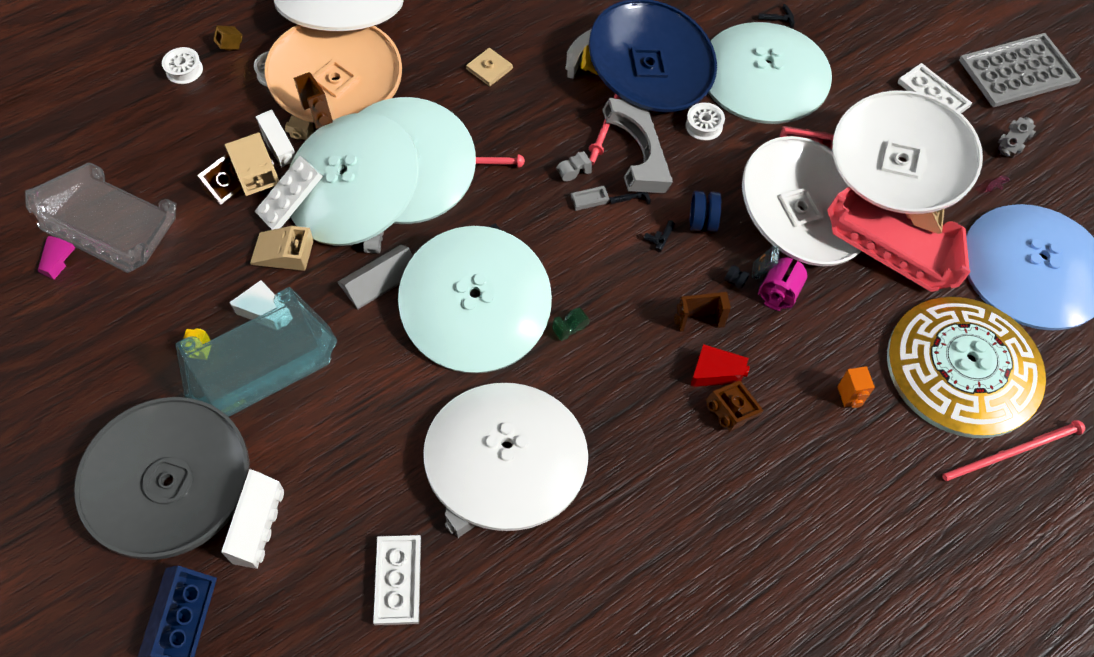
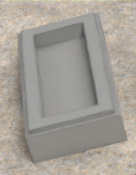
[571,186,610,211]

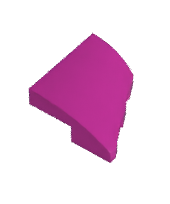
[38,236,75,280]

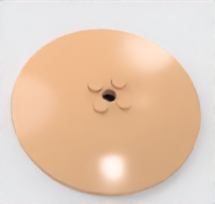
[265,25,402,123]

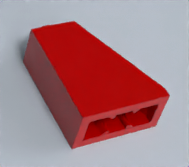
[690,344,750,387]

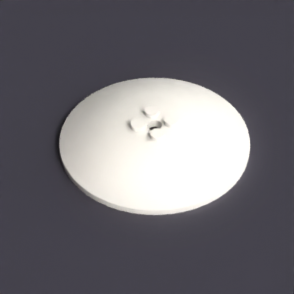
[274,0,404,31]
[832,90,983,214]
[742,136,861,266]
[424,383,588,531]

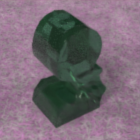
[552,308,590,341]

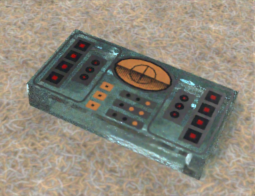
[751,246,779,280]

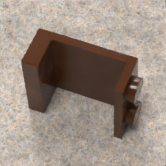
[293,72,333,128]
[674,292,731,332]

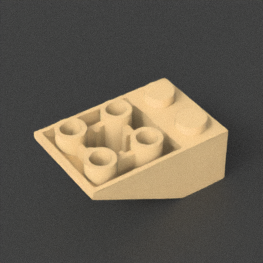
[225,133,279,196]
[250,226,314,271]

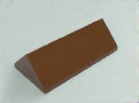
[197,134,276,205]

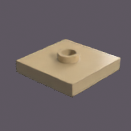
[466,48,513,86]

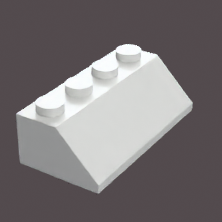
[222,469,284,569]

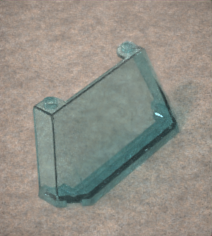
[176,287,337,417]

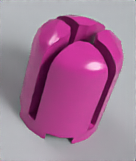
[758,257,807,311]

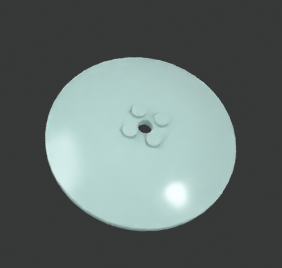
[708,22,832,124]
[341,97,476,224]
[289,113,419,246]
[398,226,552,373]

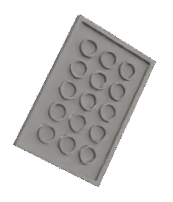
[959,33,1081,107]

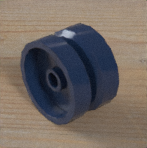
[690,191,721,232]

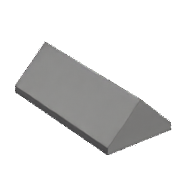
[338,245,413,309]

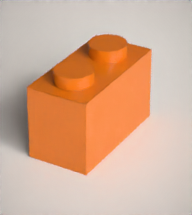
[837,366,875,408]

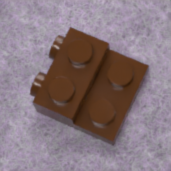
[706,380,764,432]

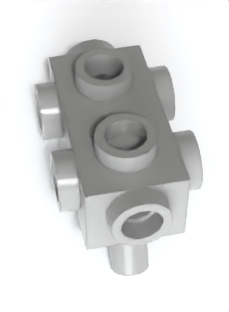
[998,117,1036,158]

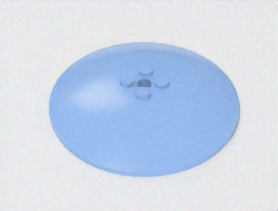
[966,204,1094,330]

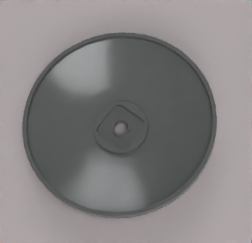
[74,397,249,560]

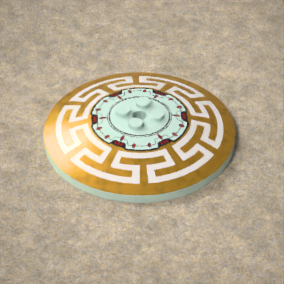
[887,297,1046,438]

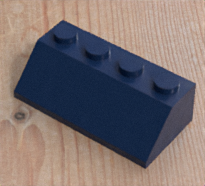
[138,566,217,657]

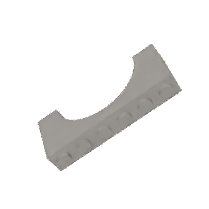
[603,98,673,193]

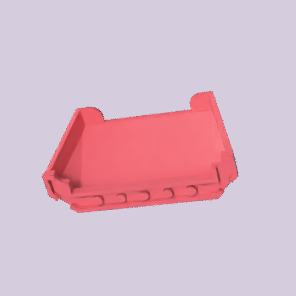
[827,187,970,292]

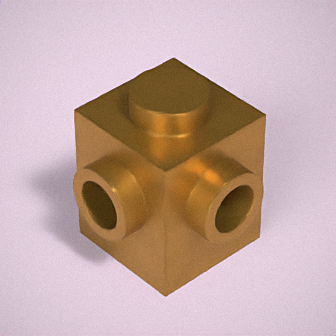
[213,26,242,50]

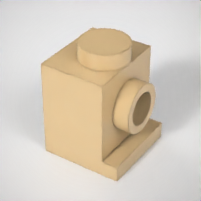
[285,115,314,141]

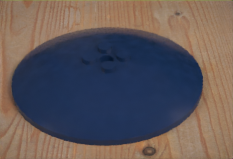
[589,0,717,112]

